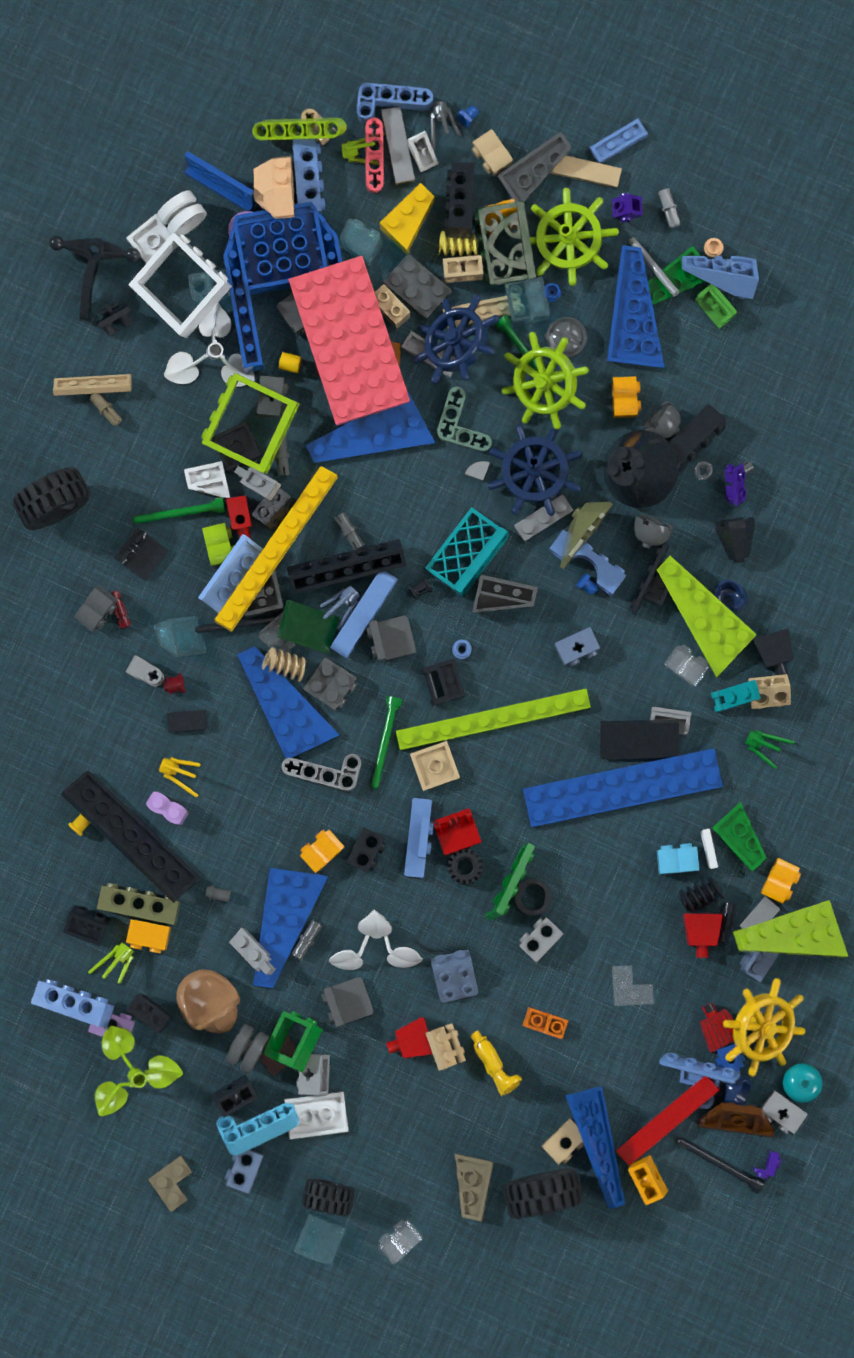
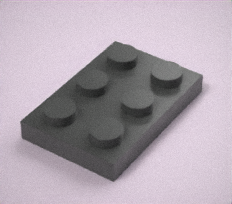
[383,254,452,320]

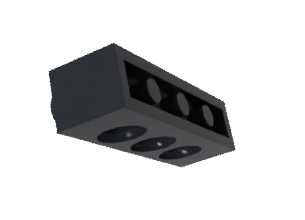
[445,162,475,239]

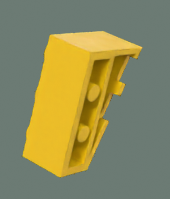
[380,183,434,255]

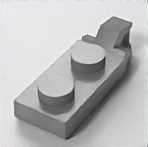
[234,466,281,501]
[229,928,276,975]

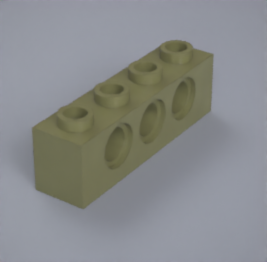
[97,883,181,925]

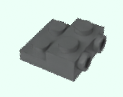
[303,657,358,711]

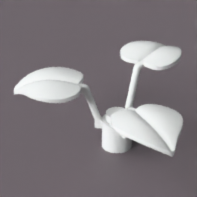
[164,303,255,387]
[329,910,423,970]

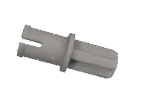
[658,189,680,228]

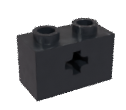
[211,1075,258,1118]

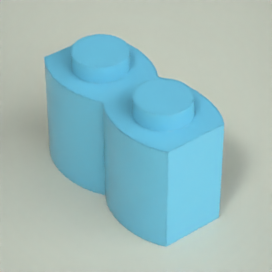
[656,843,699,875]

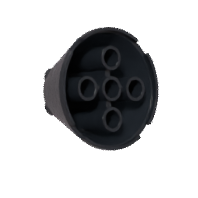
[603,430,679,508]

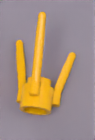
[159,757,201,797]

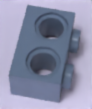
[225,1149,264,1194]

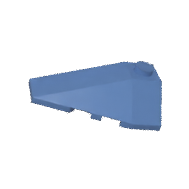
[682,256,759,299]

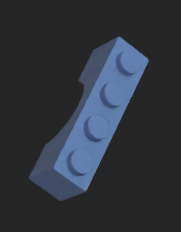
[549,530,626,597]

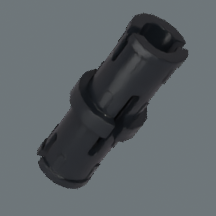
[718,902,736,943]

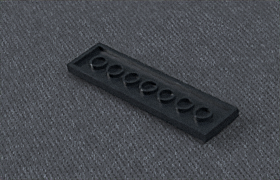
[61,770,201,903]

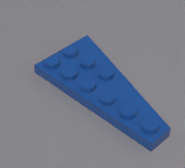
[607,245,665,368]
[305,392,435,463]
[253,868,329,988]
[565,1086,625,1208]

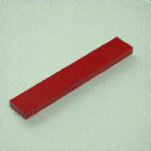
[616,1076,719,1166]

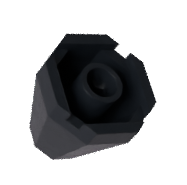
[714,517,755,563]

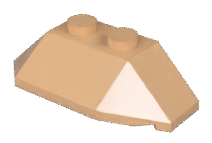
[254,156,294,219]

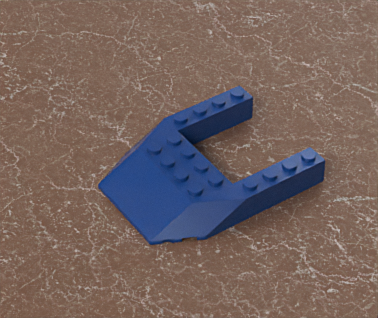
[223,202,342,373]

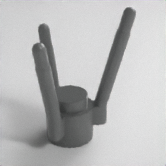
[430,101,461,151]

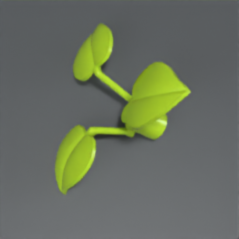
[95,1026,183,1116]

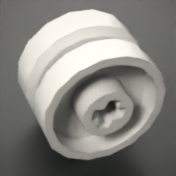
[157,190,207,235]

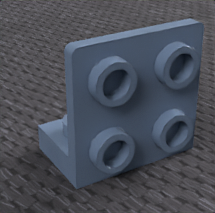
[740,952,779,982]

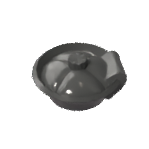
[544,317,587,357]

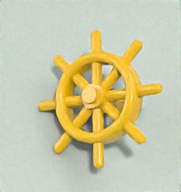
[723,978,806,1077]

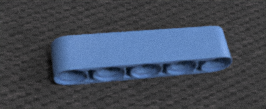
[330,571,398,659]

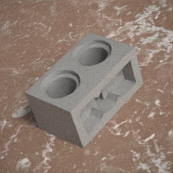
[519,917,563,962]

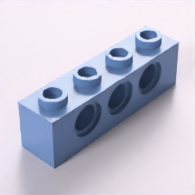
[293,139,325,215]
[31,979,114,1028]

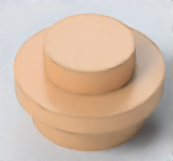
[704,238,723,258]

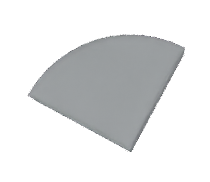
[465,461,490,481]

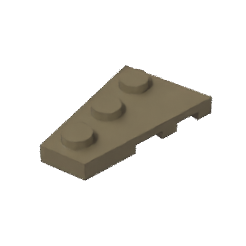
[455,1154,494,1221]

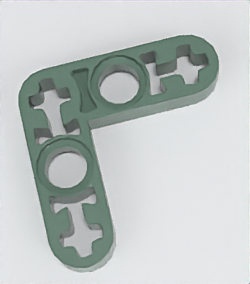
[437,387,492,453]

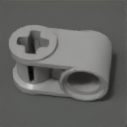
[125,655,164,687]

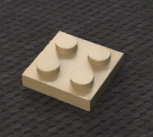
[410,741,460,791]

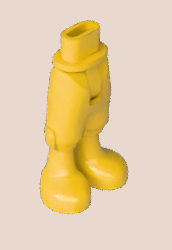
[471,1031,523,1096]

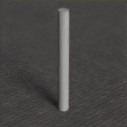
[629,237,679,296]

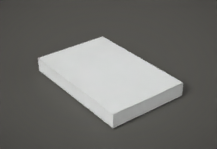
[285,1092,349,1139]

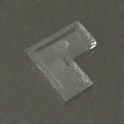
[612,965,654,1006]

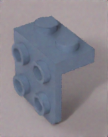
[430,950,478,1003]

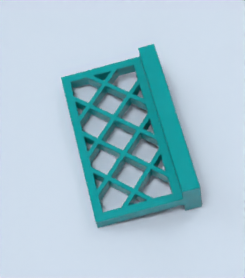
[425,507,510,597]

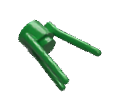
[745,730,795,769]

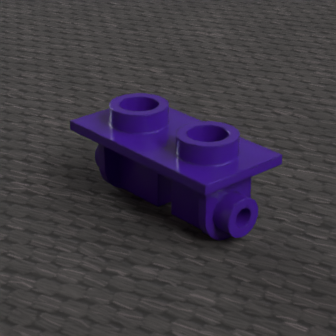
[725,463,747,506]

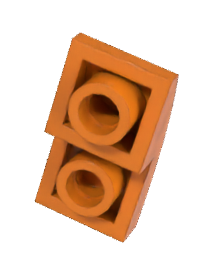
[522,1007,568,1039]

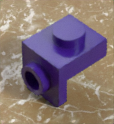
[753,1150,781,1179]

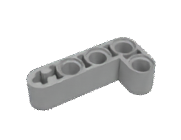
[282,754,362,791]

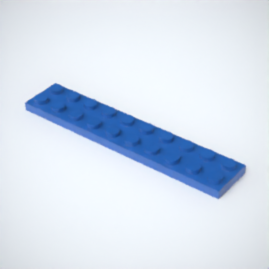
[523,749,723,827]

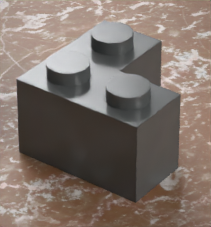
[244,570,284,619]

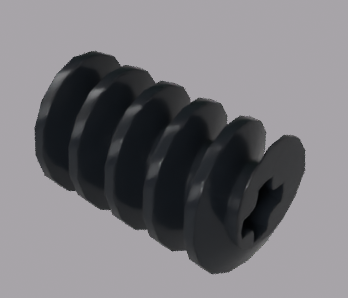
[679,877,724,914]

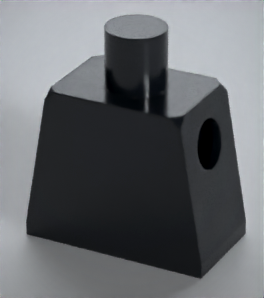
[751,628,793,675]

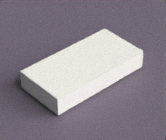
[700,829,718,869]

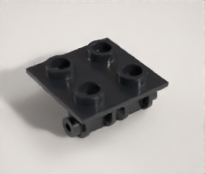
[251,488,296,533]
[115,528,169,581]

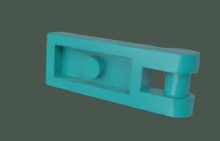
[711,680,761,712]

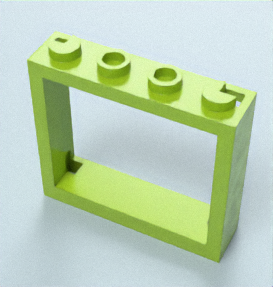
[201,373,300,474]

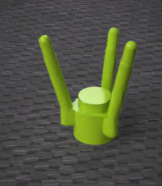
[342,132,385,165]
[88,943,134,984]

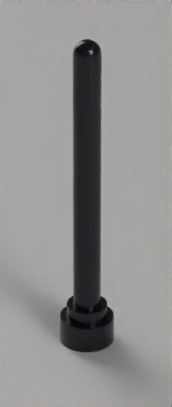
[195,610,284,633]
[677,1138,765,1195]

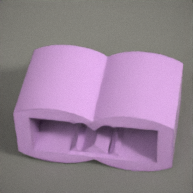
[146,792,189,825]

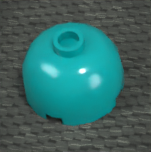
[782,1063,823,1103]

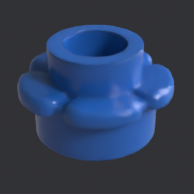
[542,283,561,302]

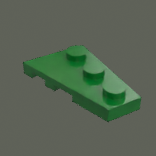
[711,802,767,872]

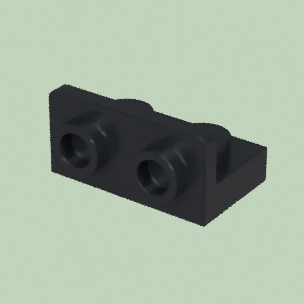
[63,905,111,946]

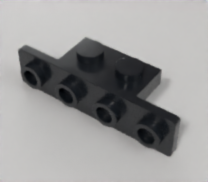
[630,542,670,616]

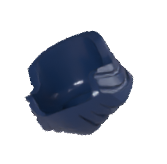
[714,579,748,611]
[723,1073,752,1106]

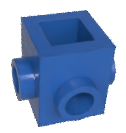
[715,1043,745,1072]

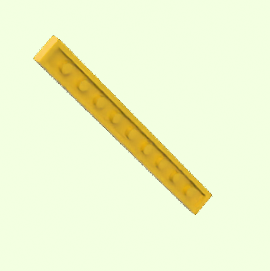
[214,466,338,632]

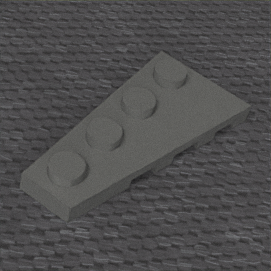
[497,132,572,202]

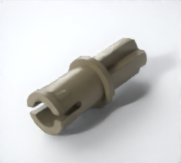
[89,393,122,426]

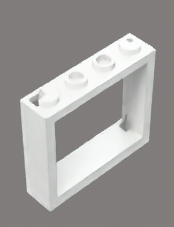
[129,232,232,338]

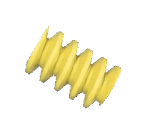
[439,231,478,257]

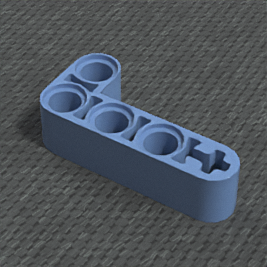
[357,83,433,124]

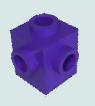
[612,193,643,223]

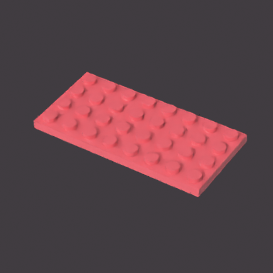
[288,256,410,426]

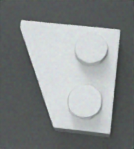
[184,461,230,499]

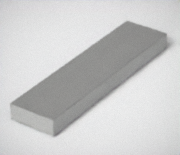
[381,107,415,185]

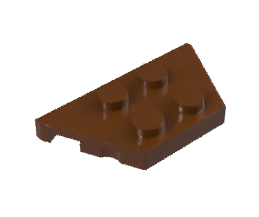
[698,1103,774,1137]

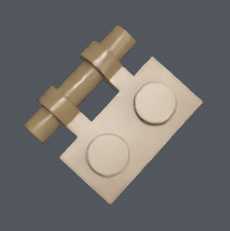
[426,1023,466,1071]

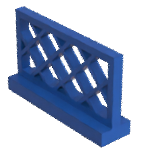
[184,151,257,211]

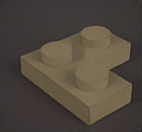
[148,1156,193,1212]

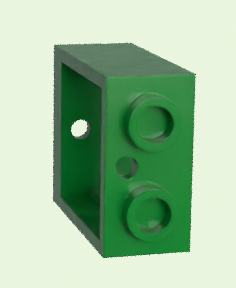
[263,1011,323,1073]

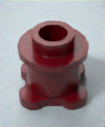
[163,673,186,695]

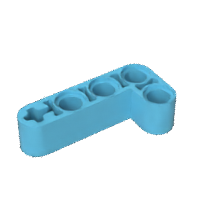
[217,1103,300,1155]

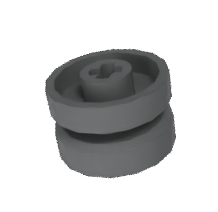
[225,1023,270,1075]

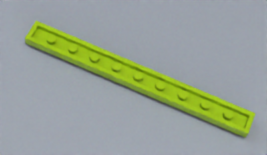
[396,689,591,750]

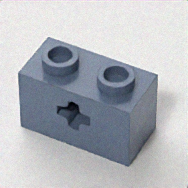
[554,627,600,667]

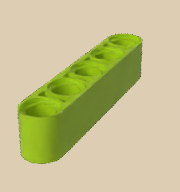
[252,118,347,140]

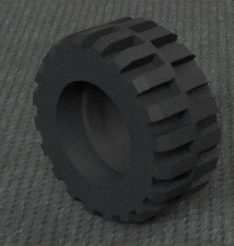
[13,467,91,531]
[503,1168,583,1219]

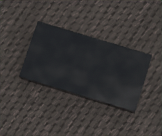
[600,719,679,759]

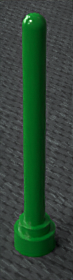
[494,315,555,394]
[133,497,226,524]
[371,696,403,789]

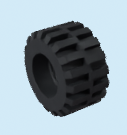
[301,1178,355,1216]

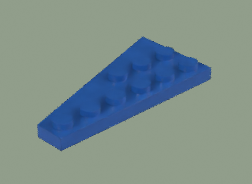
[237,647,340,759]

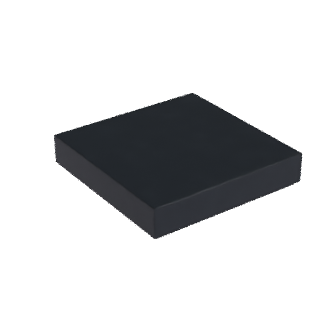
[212,421,263,473]

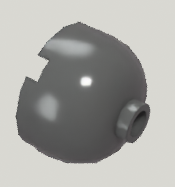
[644,401,681,439]
[633,515,673,549]

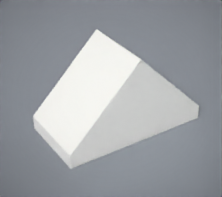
[408,131,438,172]

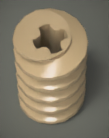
[262,647,306,682]

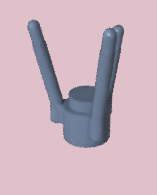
[320,585,360,630]

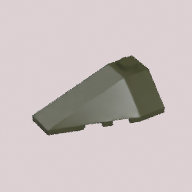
[560,502,613,569]

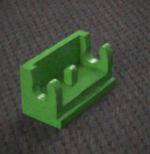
[695,284,737,329]

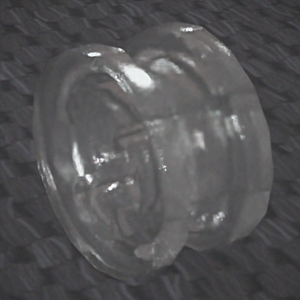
[694,461,713,480]

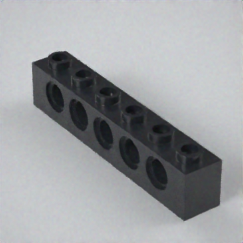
[287,539,407,594]

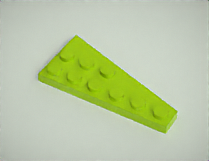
[657,555,757,677]
[733,900,848,958]

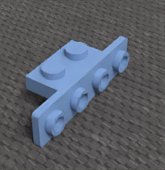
[404,798,433,878]
[659,1053,740,1089]

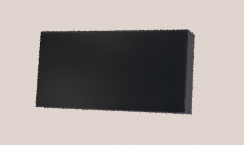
[167,710,208,733]

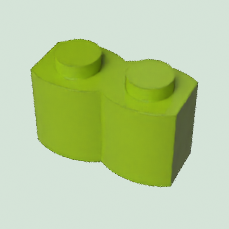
[202,523,235,567]

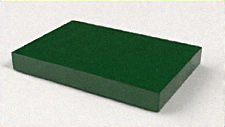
[277,600,339,654]

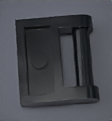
[420,659,465,707]

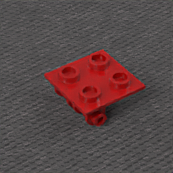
[433,808,482,855]

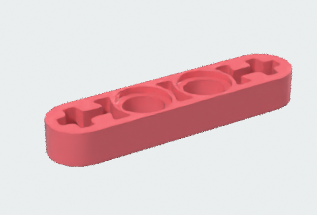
[365,118,384,193]

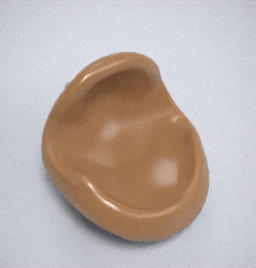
[176,969,240,1033]

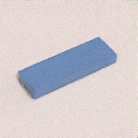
[589,119,648,164]

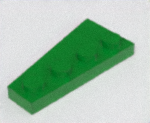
[648,246,706,305]
[484,843,535,921]

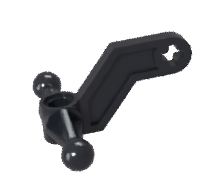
[49,236,140,321]

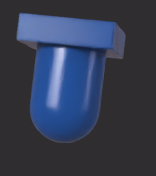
[457,106,479,129]
[575,574,598,594]

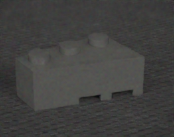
[472,574,538,613]

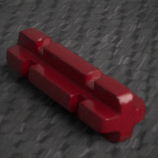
[110,591,131,629]

